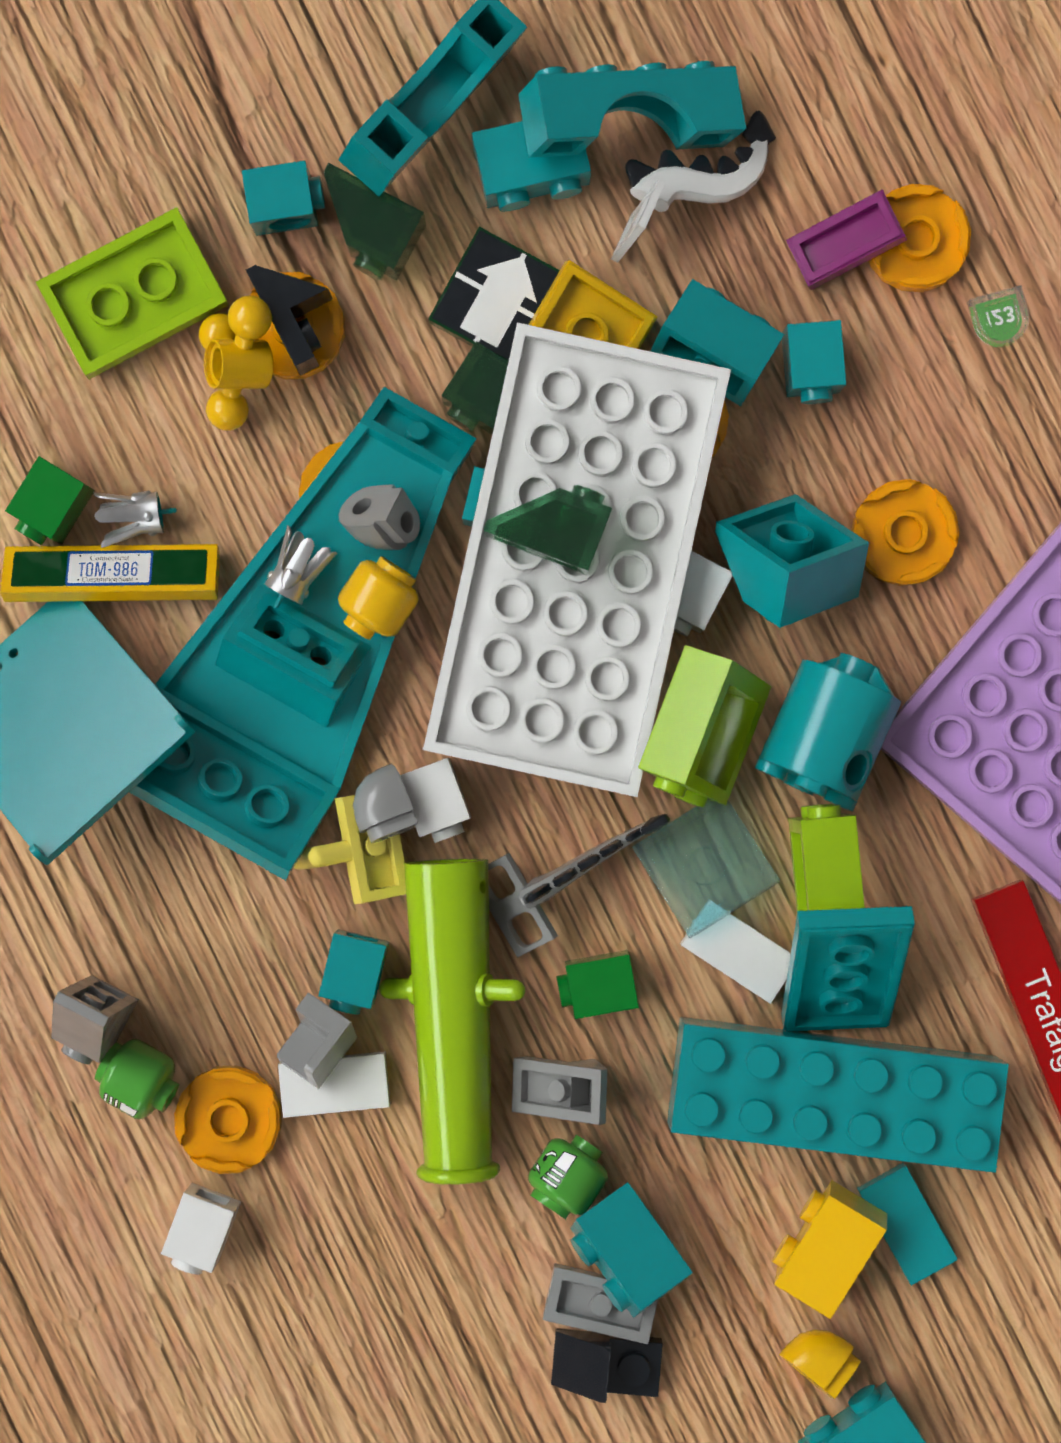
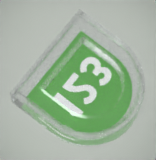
[967,285,1029,347]

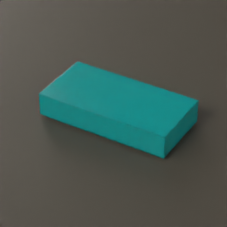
[857,1163,958,1286]

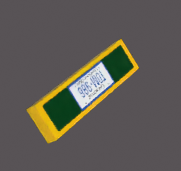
[0,544,220,602]

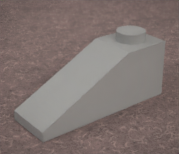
[51,975,139,1064]

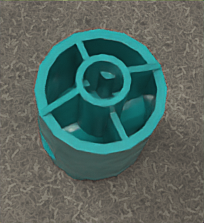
[755,653,901,812]

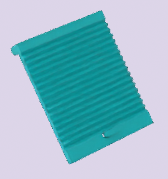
[0,601,196,866]

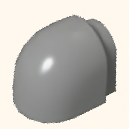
[338,484,420,550]
[353,764,418,843]

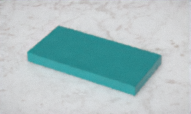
[781,906,915,1031]

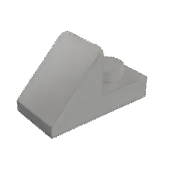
[512,1056,607,1125]

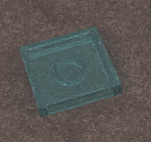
[632,800,780,939]

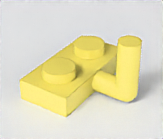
[294,795,406,904]

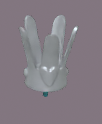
[93,491,177,547]
[264,525,337,609]

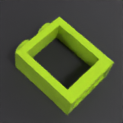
[638,645,772,808]
[788,804,865,911]

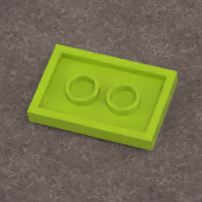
[36,207,229,380]

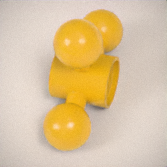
[199,295,273,431]

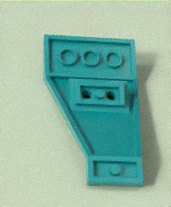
[129,387,477,881]

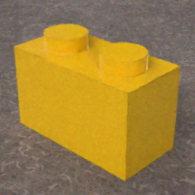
[772,1180,887,1320]

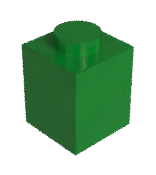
[5,456,95,545]
[556,950,639,1019]

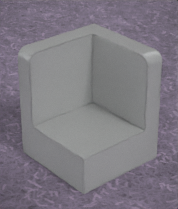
[277,993,357,1089]

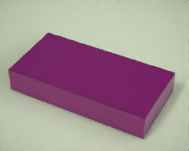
[786,189,907,290]

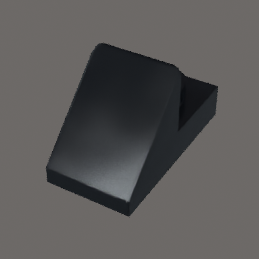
[246,265,333,375]
[551,1329,663,1403]

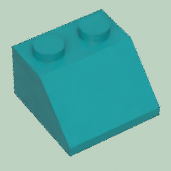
[715,494,869,628]

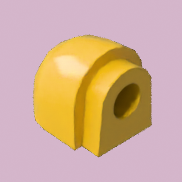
[779,1329,861,1399]

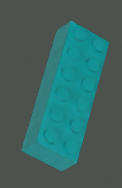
[667,1017,1009,1173]

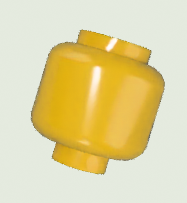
[338,556,419,640]

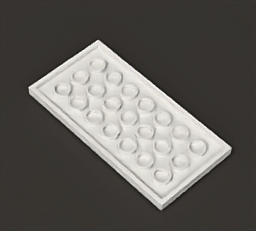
[423,322,731,797]

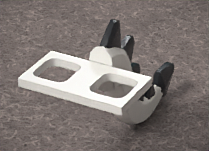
[611,111,776,263]

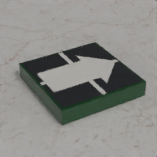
[428,227,560,366]

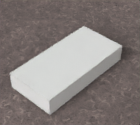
[680,900,791,1004]
[278,1051,391,1118]

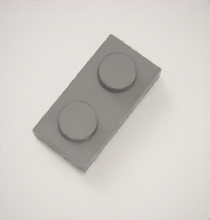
[543,1263,658,1344]

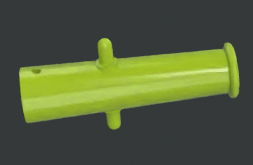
[379,859,525,1184]

